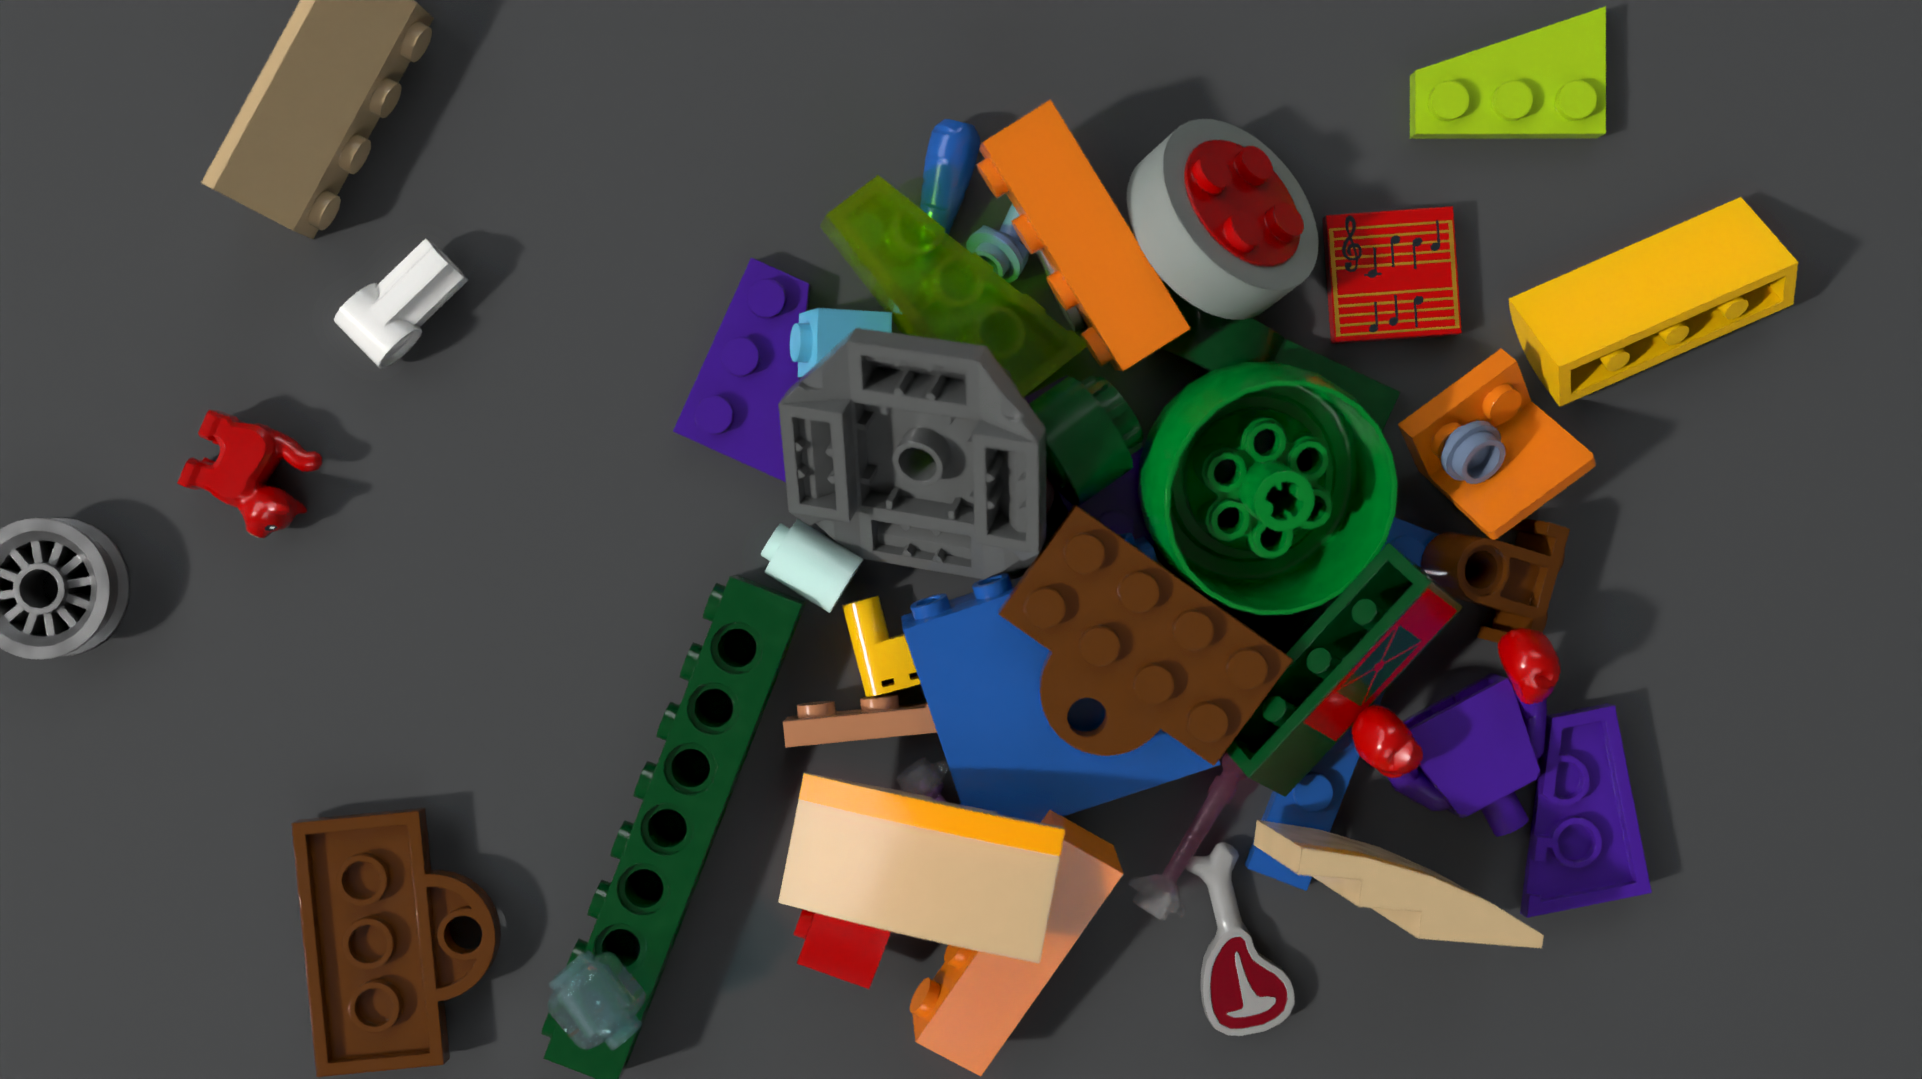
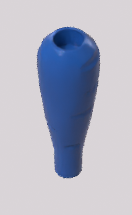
[912,119,981,275]

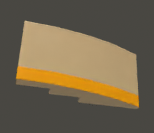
[778,772,1065,963]
[1254,820,1544,948]

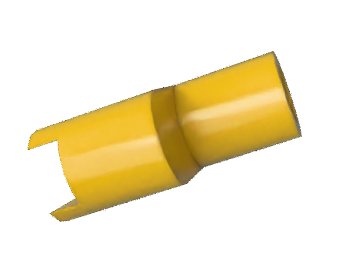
[842,596,921,697]

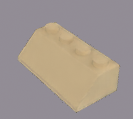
[201,0,434,239]

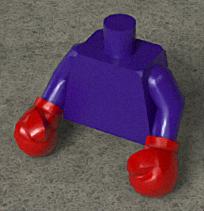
[1352,628,1561,836]

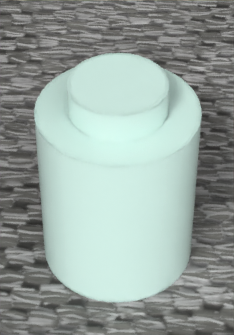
[761,519,863,613]

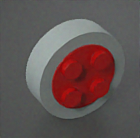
[1127,119,1318,320]

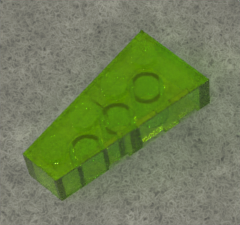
[820,175,1087,397]

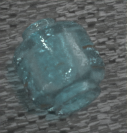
[547,949,645,1050]

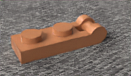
[783,694,937,748]

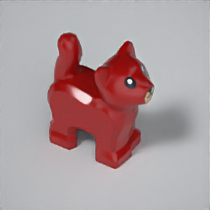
[177,410,322,538]

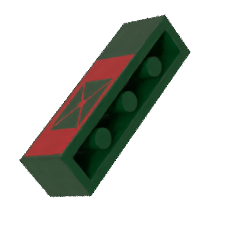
[1225,543,1463,797]

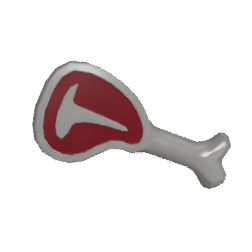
[1185,842,1295,1036]

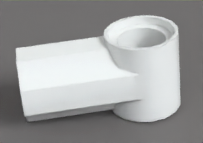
[334,238,468,369]

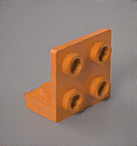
[1397,348,1596,540]

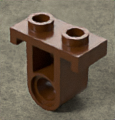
[1421,519,1570,643]

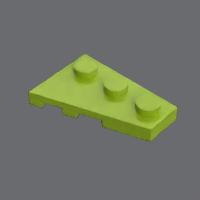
[1410,6,1606,139]

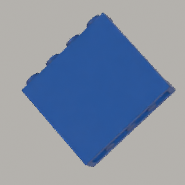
[901,533,1221,823]

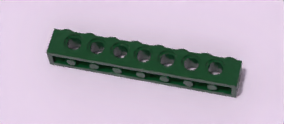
[541,575,807,1079]

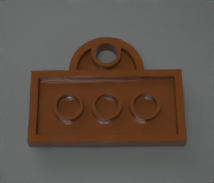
[998,504,1292,766]
[291,807,501,1077]

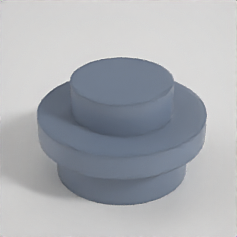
[1441,420,1506,484]

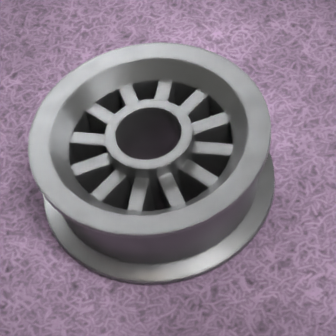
[0,518,130,660]

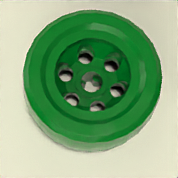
[1138,362,1398,615]

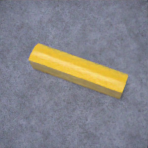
[1508,197,1798,407]

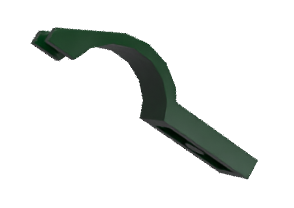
[1158,280,1400,431]

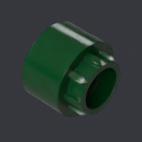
[1028,375,1144,506]

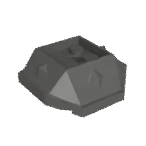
[779,328,1046,580]

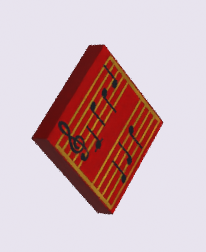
[1322,206,1462,344]

